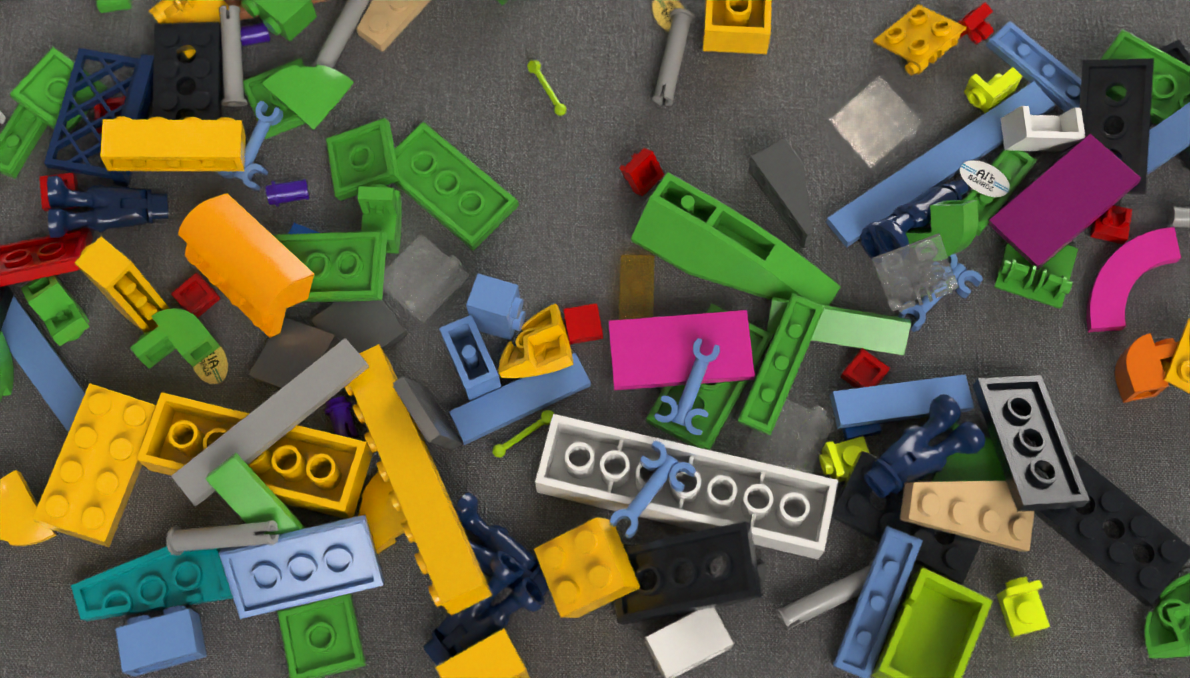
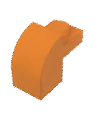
[1115,333,1179,403]

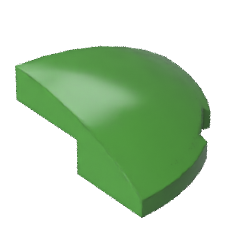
[261,64,354,130]
[1145,573,1190,658]

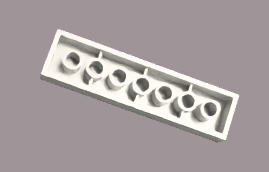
[535,414,838,559]

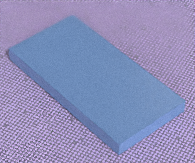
[219,515,384,619]

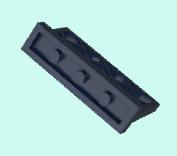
[44,48,154,186]

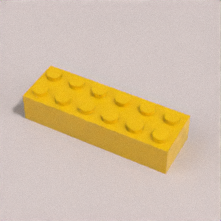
[137,392,373,519]

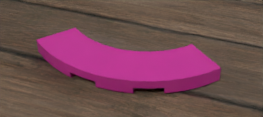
[1086,227,1181,332]

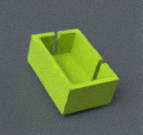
[871,567,993,678]

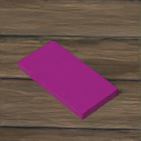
[988,134,1141,270]

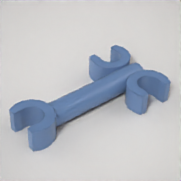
[216,101,283,191]
[898,254,983,332]
[654,338,720,435]
[610,441,696,539]

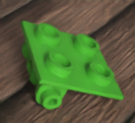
[994,242,1078,309]

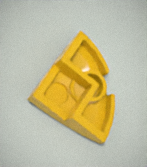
[498,303,574,378]
[0,470,56,546]
[358,471,407,554]

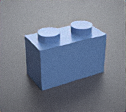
[466,273,526,340]
[439,315,501,402]
[115,605,207,677]

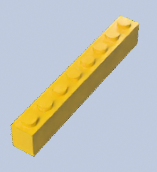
[344,344,492,616]

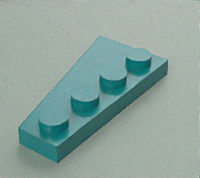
[70,546,233,621]

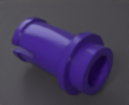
[240,22,271,50]
[265,179,309,207]
[324,396,359,439]

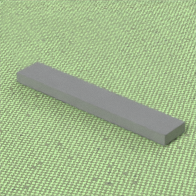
[171,338,369,506]

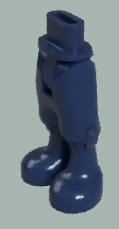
[47,176,168,238]
[861,180,969,262]
[864,394,985,498]
[454,492,549,596]
[423,551,545,666]

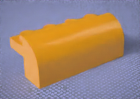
[178,193,314,338]

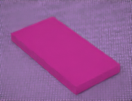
[608,310,755,391]

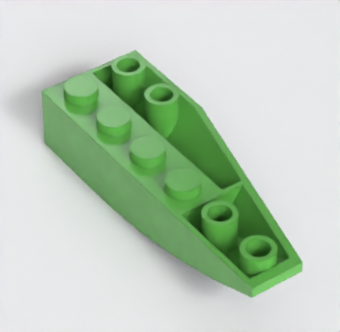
[631,172,841,306]

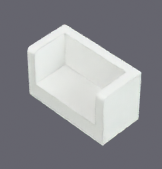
[1001,106,1085,152]
[645,607,734,678]

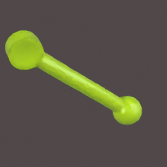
[527,60,567,116]
[492,410,554,458]

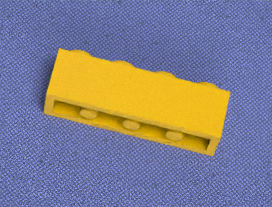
[100,116,246,171]
[74,237,170,333]

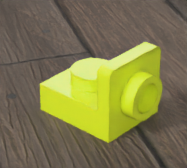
[964,67,1022,113]
[819,436,870,483]
[997,577,1050,638]

